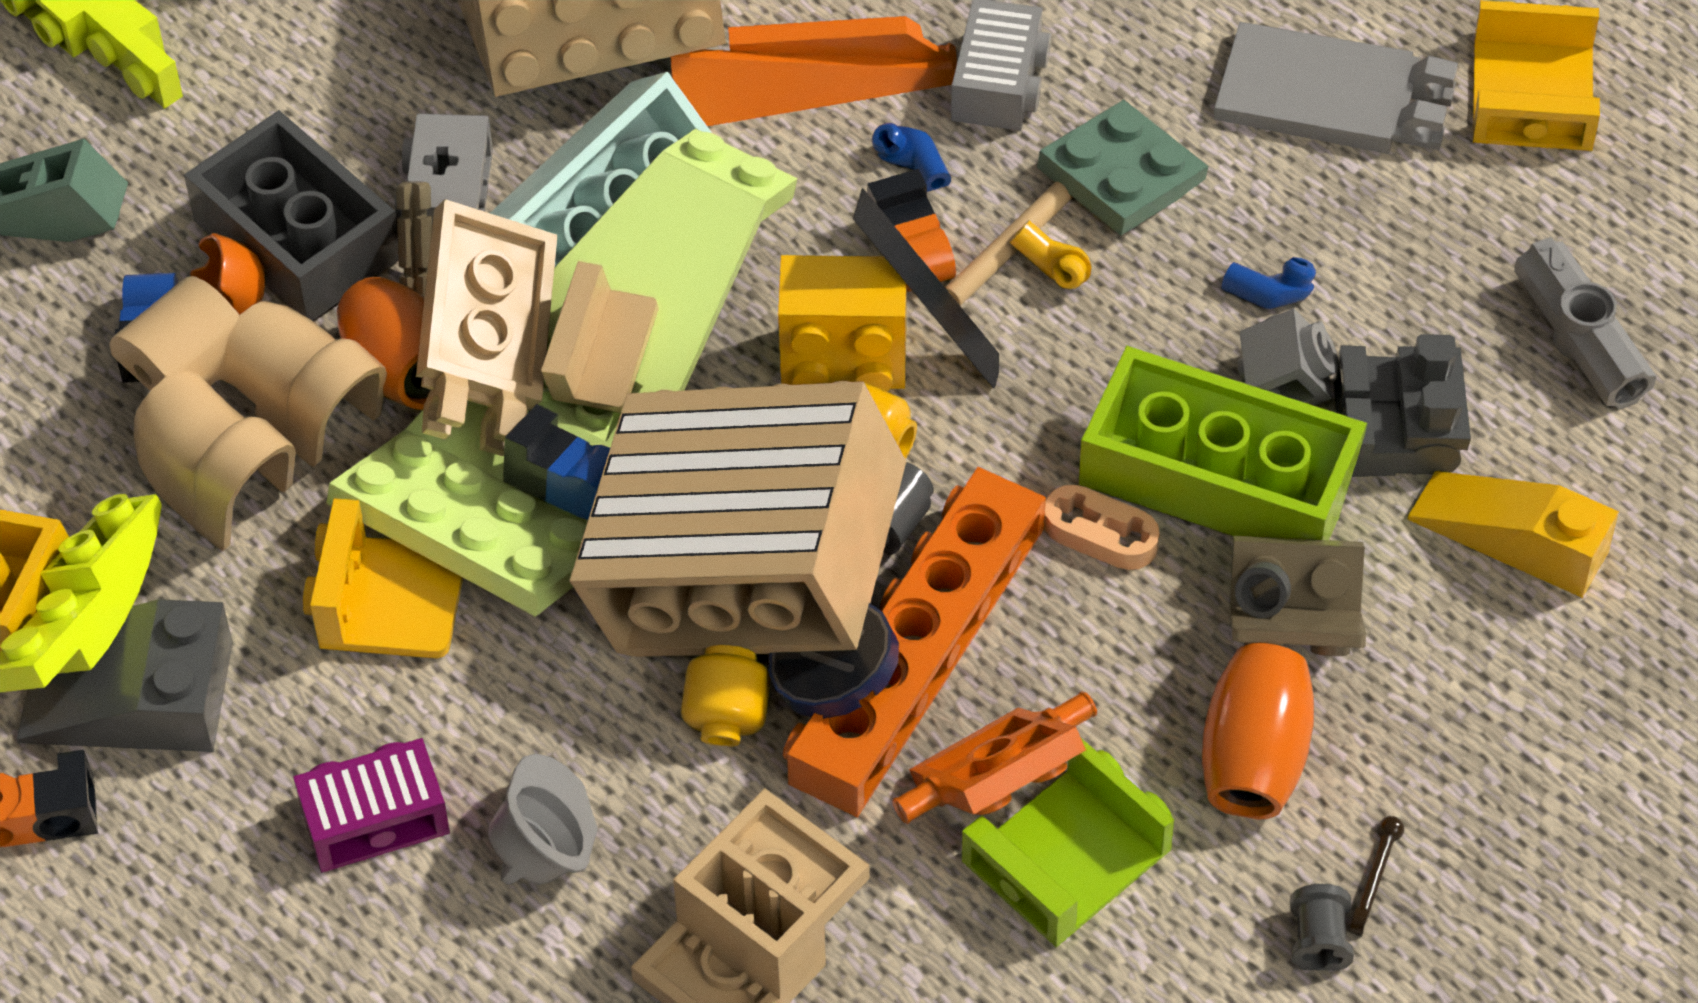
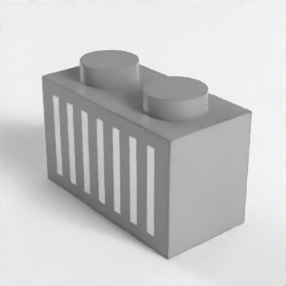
[951,0,1052,131]

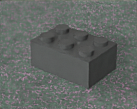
[184,110,398,321]

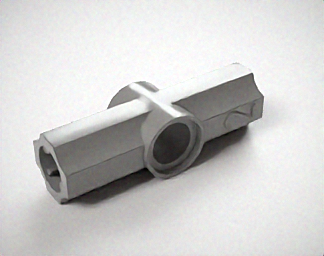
[1514,237,1656,410]

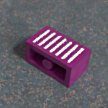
[293,738,450,873]

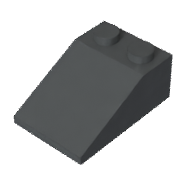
[17,599,233,752]

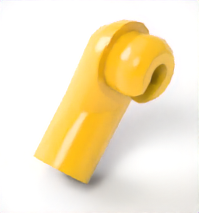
[1009,220,1092,290]

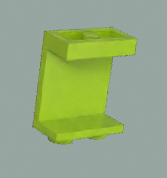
[962,738,1174,948]

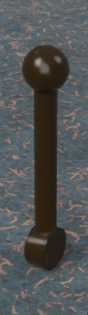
[1349,816,1405,936]

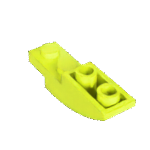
[0,0,183,109]
[0,494,162,693]

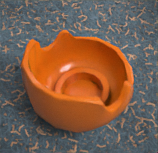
[190,233,265,315]

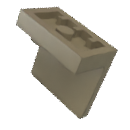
[1229,536,1366,656]

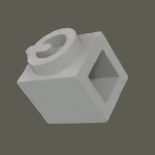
[1238,308,1339,406]

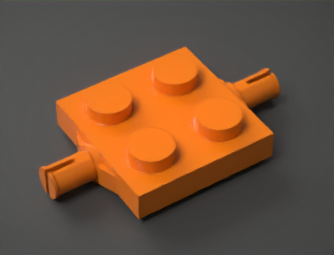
[892,691,1097,824]

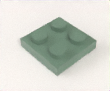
[1037,100,1209,236]

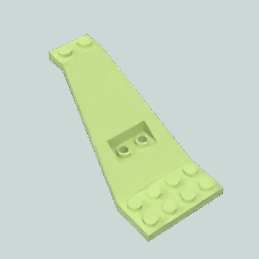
[326,129,798,617]

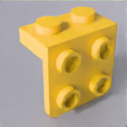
[303,498,463,659]

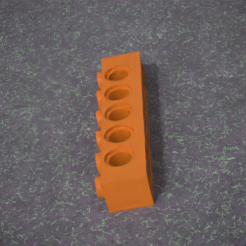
[783,467,1046,818]

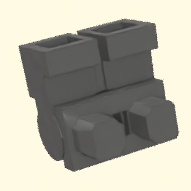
[1333,334,1471,477]

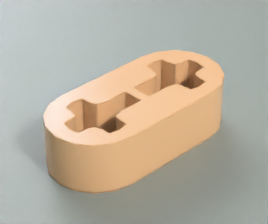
[1044,485,1160,570]

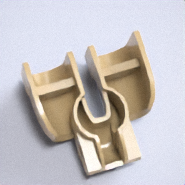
[109,276,387,551]

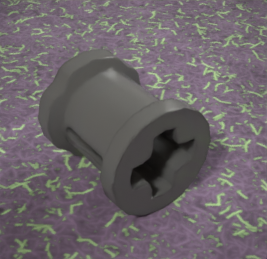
[1290,884,1354,971]

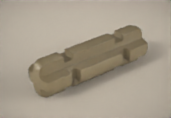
[396,181,432,298]

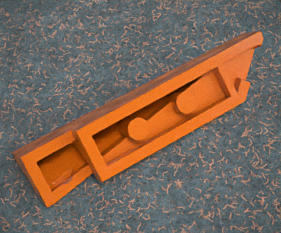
[671,16,957,126]

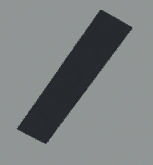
[853,188,999,389]

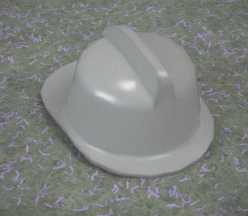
[488,754,598,885]

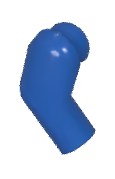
[871,123,951,192]
[1221,257,1316,309]

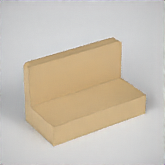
[541,261,659,413]

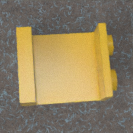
[1473,0,1600,151]

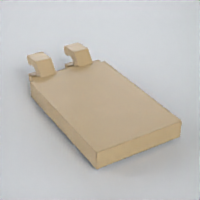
[416,199,557,456]

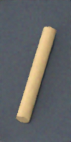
[945,182,1073,306]

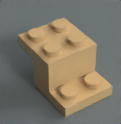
[631,788,870,1003]

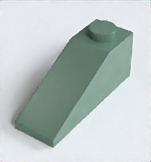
[0,139,128,242]

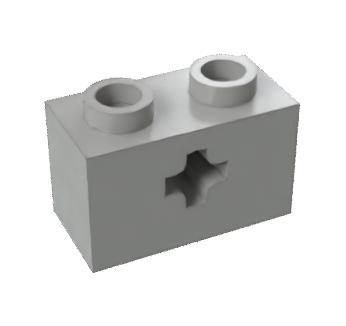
[395,114,493,225]

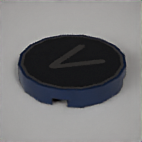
[768,603,899,719]

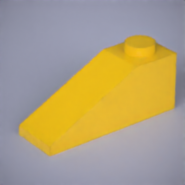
[1407,471,1619,598]

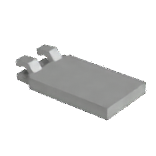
[1214,22,1458,154]

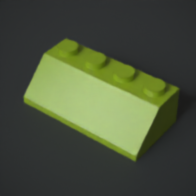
[1079,345,1367,540]

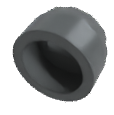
[1235,562,1291,618]

